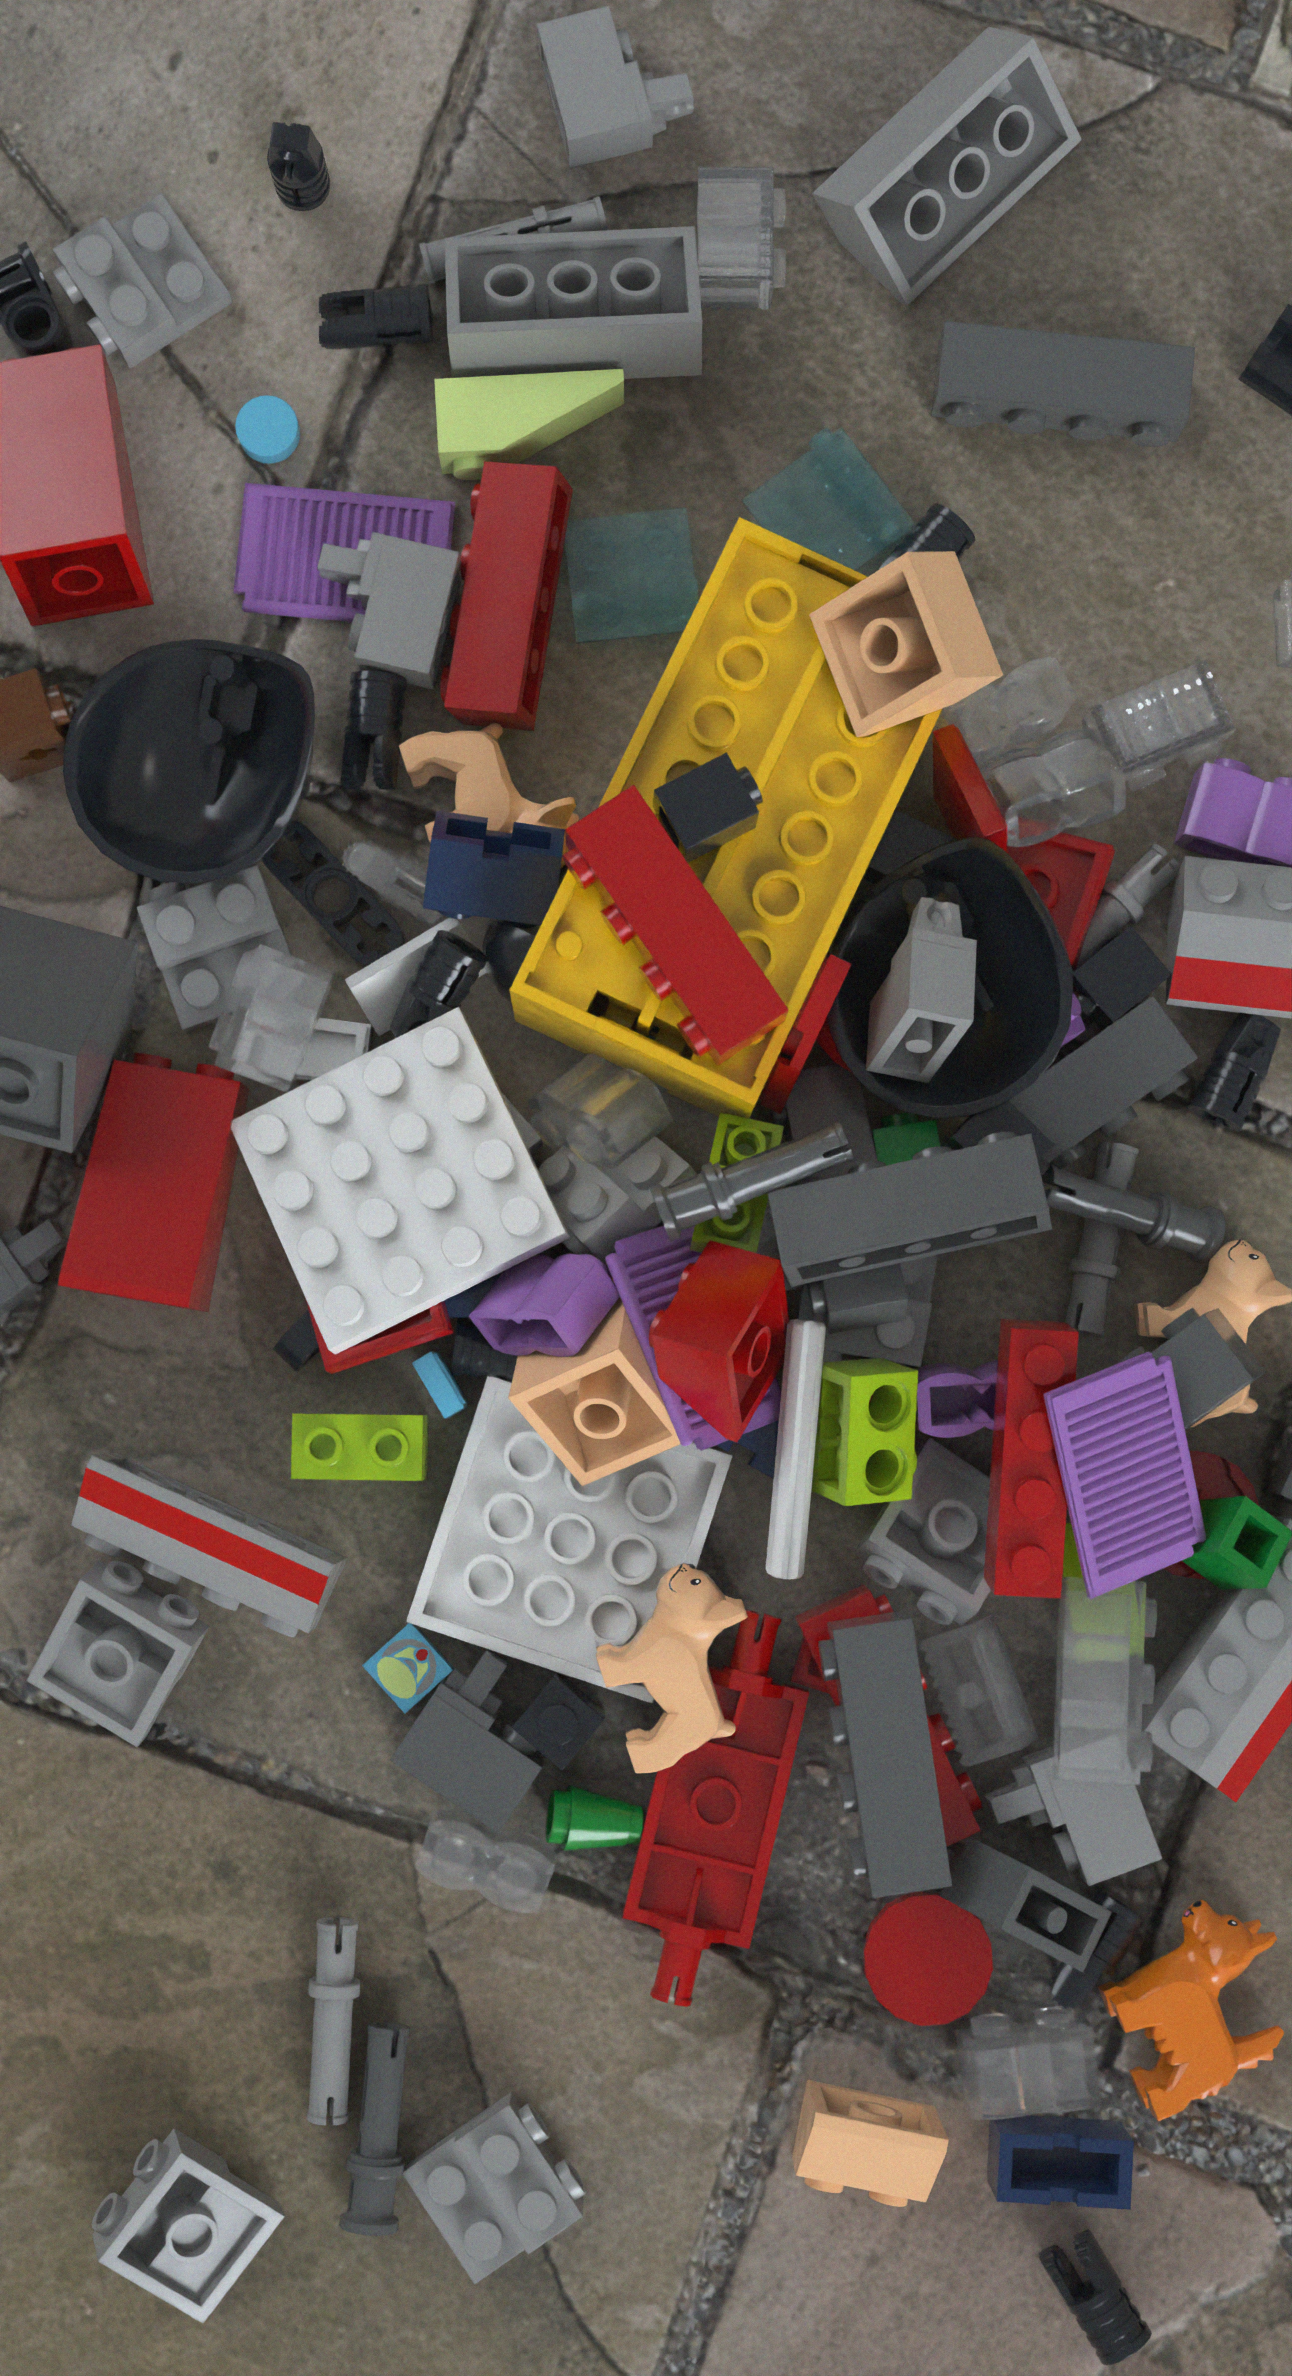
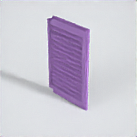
[234,483,455,622]
[605,1225,781,1451]
[1043,1352,1207,1599]

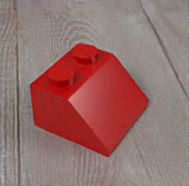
[649,1240,789,1442]

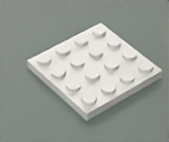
[231,1007,570,1355]
[406,1376,732,1703]

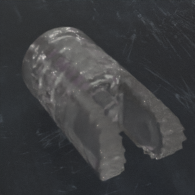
[341,840,446,929]

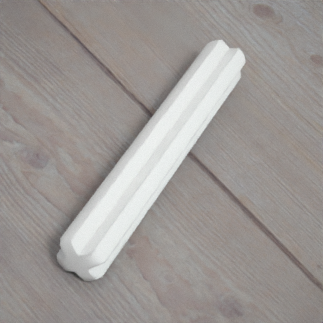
[766,1319,826,1579]

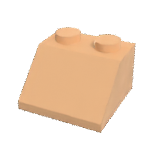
[809,551,1003,737]
[508,1301,680,1486]
[792,2080,949,2207]

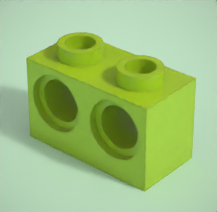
[811,1358,918,1506]
[291,1413,429,1481]

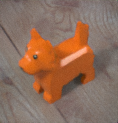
[1098,1900,1284,2122]

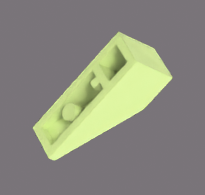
[434,369,624,480]

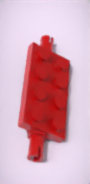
[622,1609,810,2007]

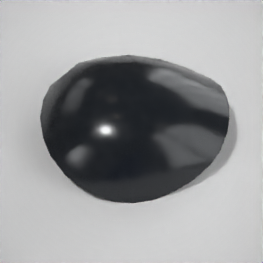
[63,639,315,884]
[827,836,1073,1119]

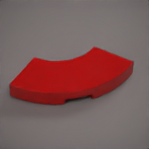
[759,954,851,1114]

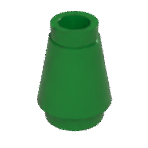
[545,1785,643,1851]

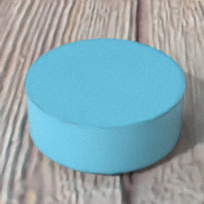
[235,395,300,464]

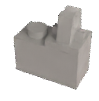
[537,6,694,168]
[317,532,462,690]
[866,897,977,1083]
[985,1726,1162,1886]

